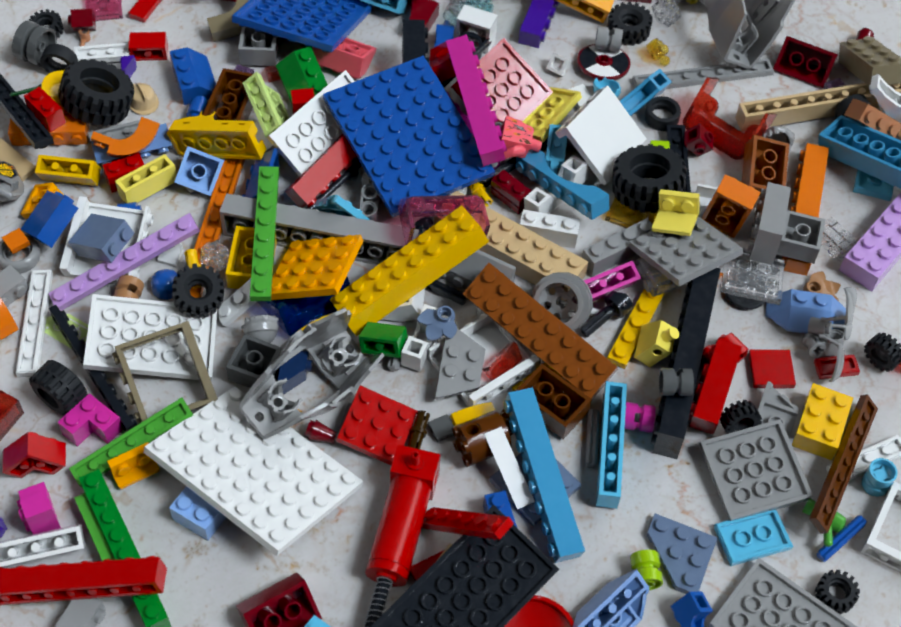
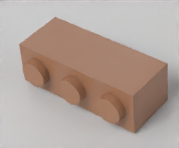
[844,98,901,138]

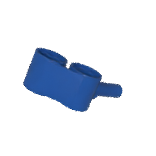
[434,20,455,47]

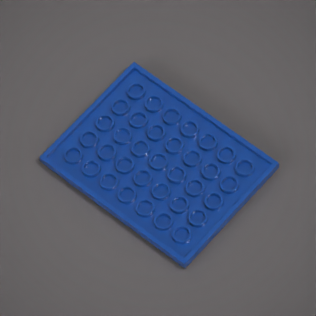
[323,55,495,218]

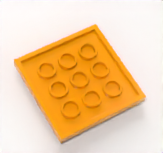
[271,235,364,300]

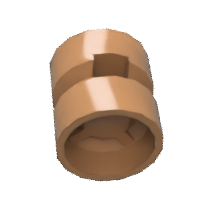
[113,275,144,299]

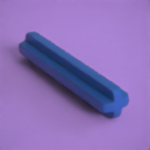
[816,515,867,562]

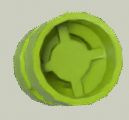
[630,549,663,590]

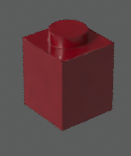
[68,9,96,31]

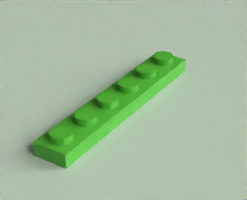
[69,397,194,488]

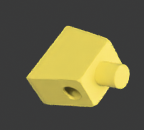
[634,320,679,367]

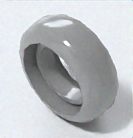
[0,234,41,274]

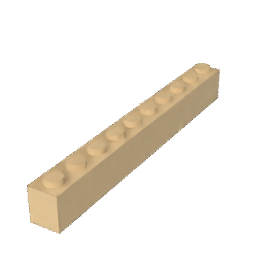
[735,83,901,131]

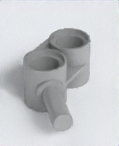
[360,183,381,222]

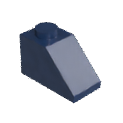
[278,351,312,395]

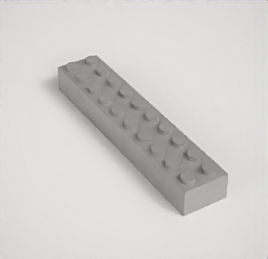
[220,193,419,265]

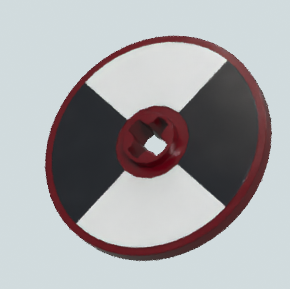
[577,44,631,80]

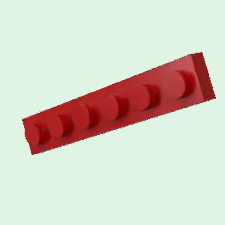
[422,507,514,540]

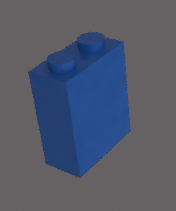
[21,190,79,248]

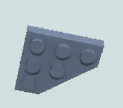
[647,513,718,594]

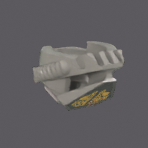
[0,161,24,202]

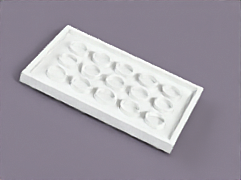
[266,70,356,197]
[83,294,217,380]

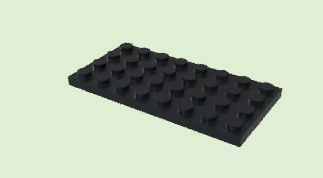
[370,505,559,627]

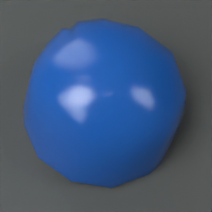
[151,269,177,300]

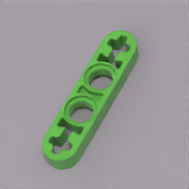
[74,493,115,561]

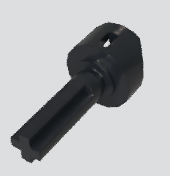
[580,291,634,337]

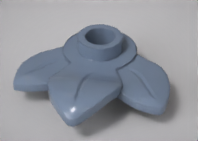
[417,306,457,341]

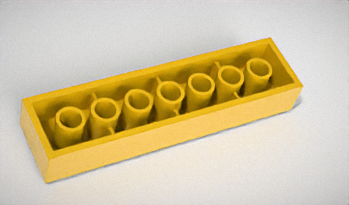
[330,205,489,337]

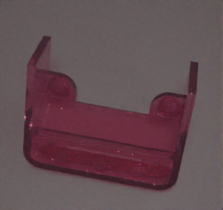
[398,195,490,245]

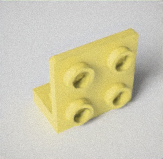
[652,189,700,236]

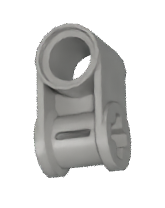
[802,329,845,358]

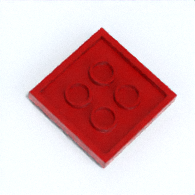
[336,385,417,466]

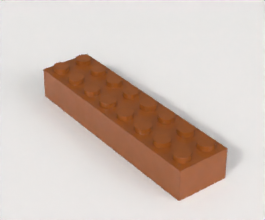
[463,263,618,400]

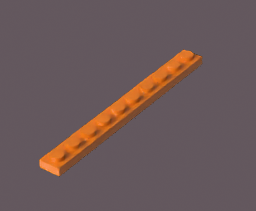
[190,159,245,298]

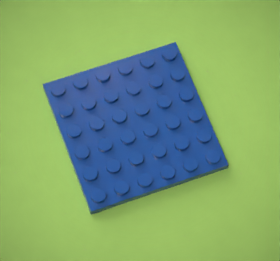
[232,0,373,53]

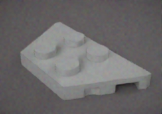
[434,329,486,400]
[758,381,803,444]

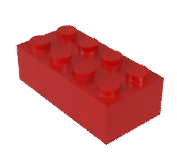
[689,339,743,435]

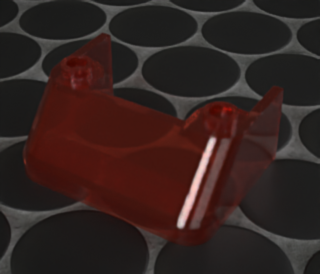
[683,77,777,160]

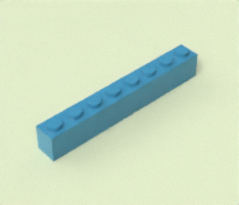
[503,387,585,563]

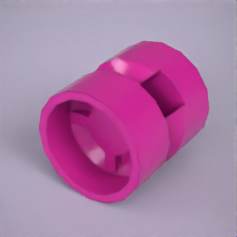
[625,402,656,433]

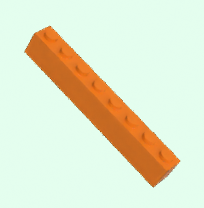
[781,143,829,276]

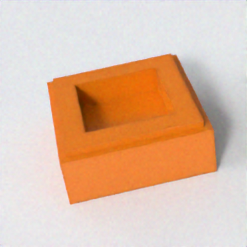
[1,228,31,254]

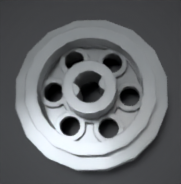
[531,272,593,330]

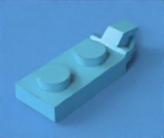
[546,124,568,175]

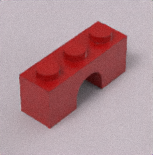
[429,42,456,83]

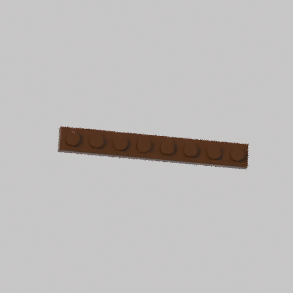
[809,394,878,534]

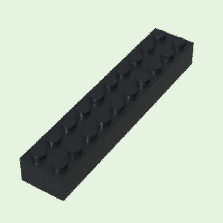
[650,268,721,459]

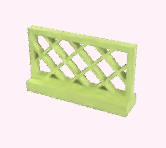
[243,72,289,137]

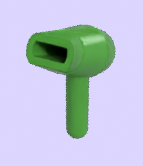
[802,498,846,547]

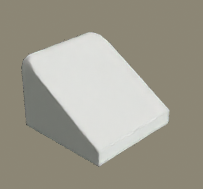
[157,243,184,267]

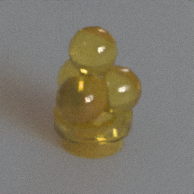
[646,38,670,66]

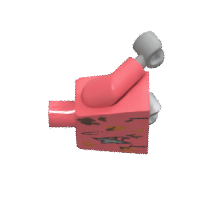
[491,115,542,168]

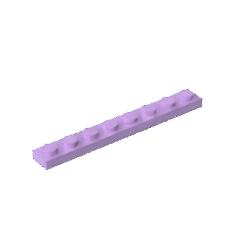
[48,213,200,311]

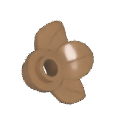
[803,271,841,301]

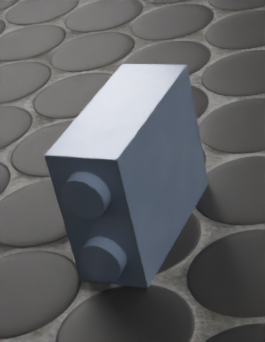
[68,213,135,263]

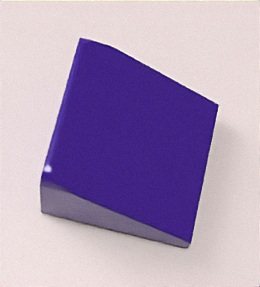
[120,55,137,78]

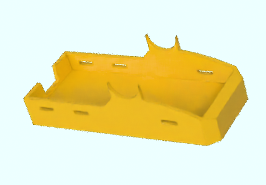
[167,111,267,160]

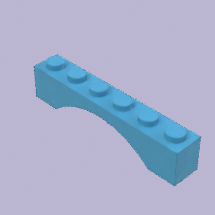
[620,69,672,116]
[515,149,609,220]

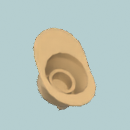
[130,83,159,115]

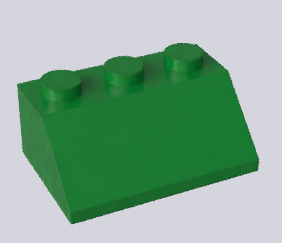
[276,46,328,104]

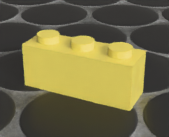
[115,154,177,203]

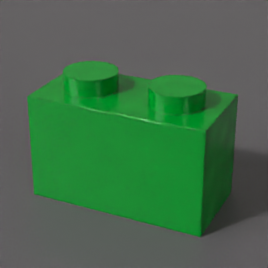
[358,322,408,358]

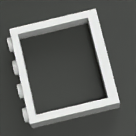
[861,481,901,573]

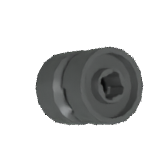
[659,368,694,396]

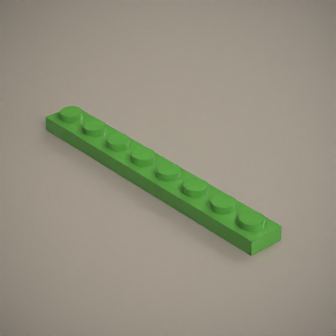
[250,166,279,301]

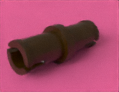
[408,410,430,449]

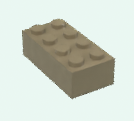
[838,36,901,86]

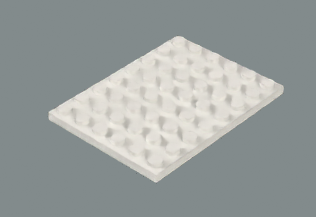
[144,386,363,556]

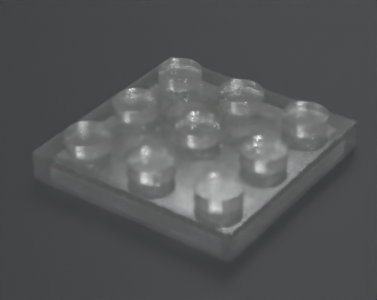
[720,251,785,305]

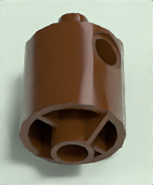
[452,410,514,467]

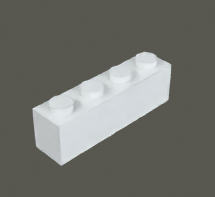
[0,524,86,567]

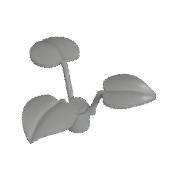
[808,287,857,382]

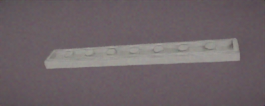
[632,59,774,89]

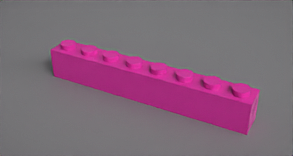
[446,34,507,166]

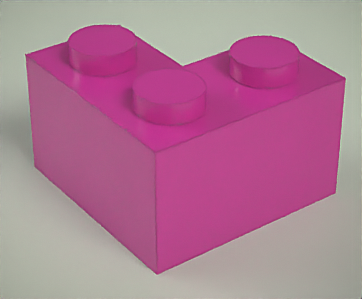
[58,393,124,447]
[17,482,61,534]

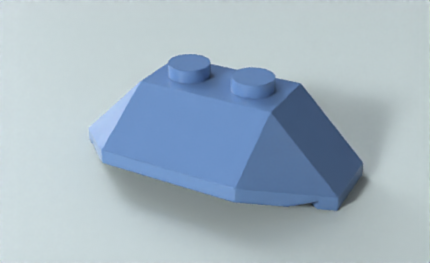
[766,289,846,334]
[573,570,649,627]

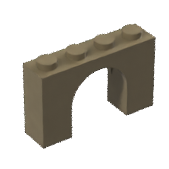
[207,0,249,42]

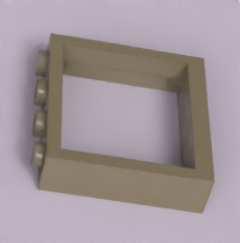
[112,321,218,424]

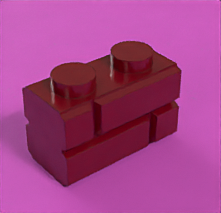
[490,170,532,214]

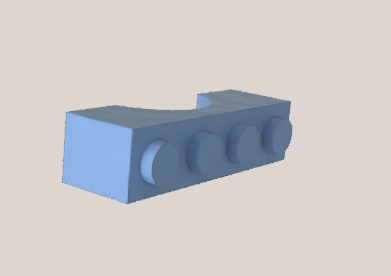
[91,123,172,168]

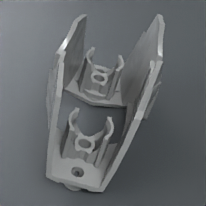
[699,0,795,69]
[238,308,384,440]

